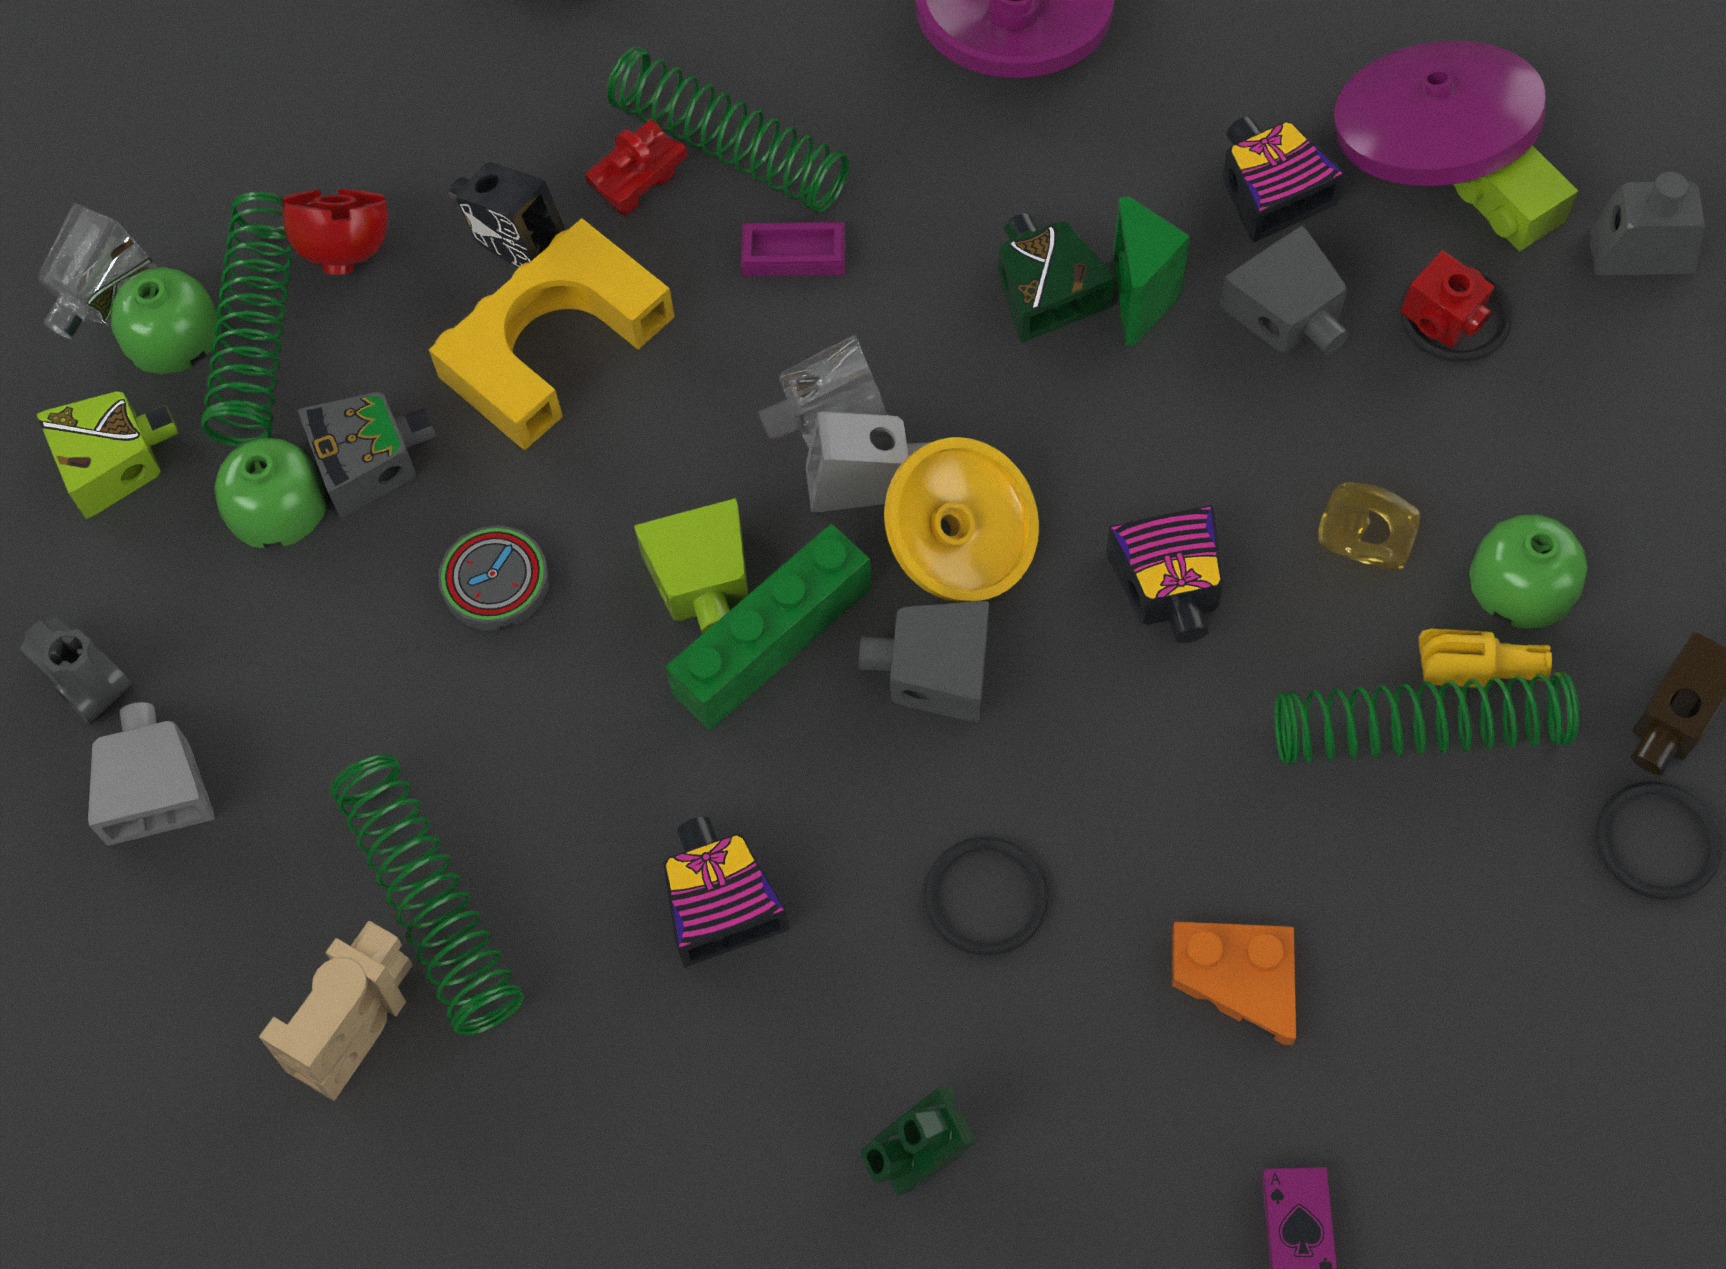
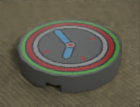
[438,525,550,631]

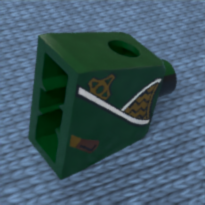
[998,213,1115,343]

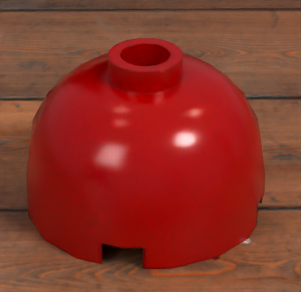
[282,189,388,275]

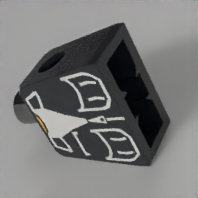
[449,162,566,268]

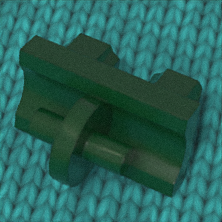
[861,1085,977,1195]

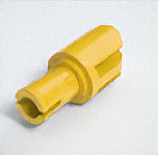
[1418,628,1552,688]

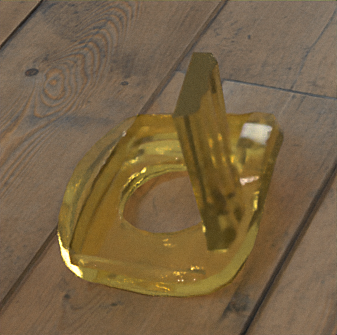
[1318,482,1420,570]

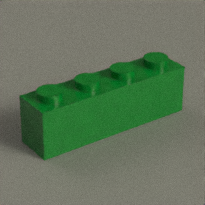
[665,524,872,731]

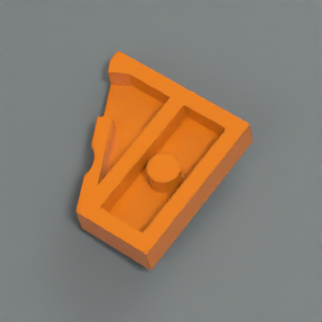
[1172,922,1296,1045]

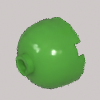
[110,267,221,375]
[214,438,327,548]
[1469,514,1588,629]

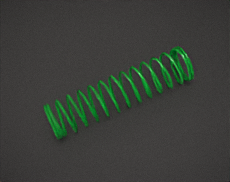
[606,47,849,213]
[201,191,293,447]
[1274,672,1579,766]
[329,754,524,1036]

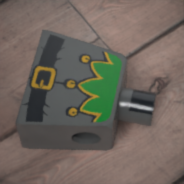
[297,391,436,518]

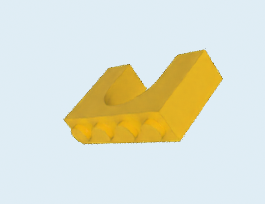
[429,218,675,451]

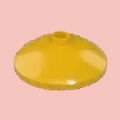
[884,437,1039,603]

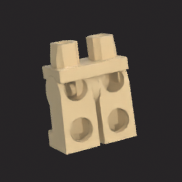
[259,921,413,1101]

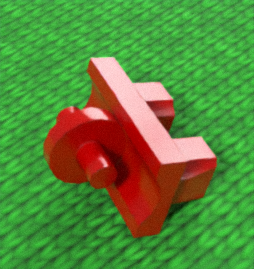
[585,119,688,216]

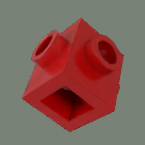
[1400,250,1495,349]

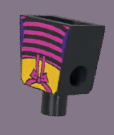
[1222,116,1344,243]
[1106,505,1223,643]
[663,817,789,968]

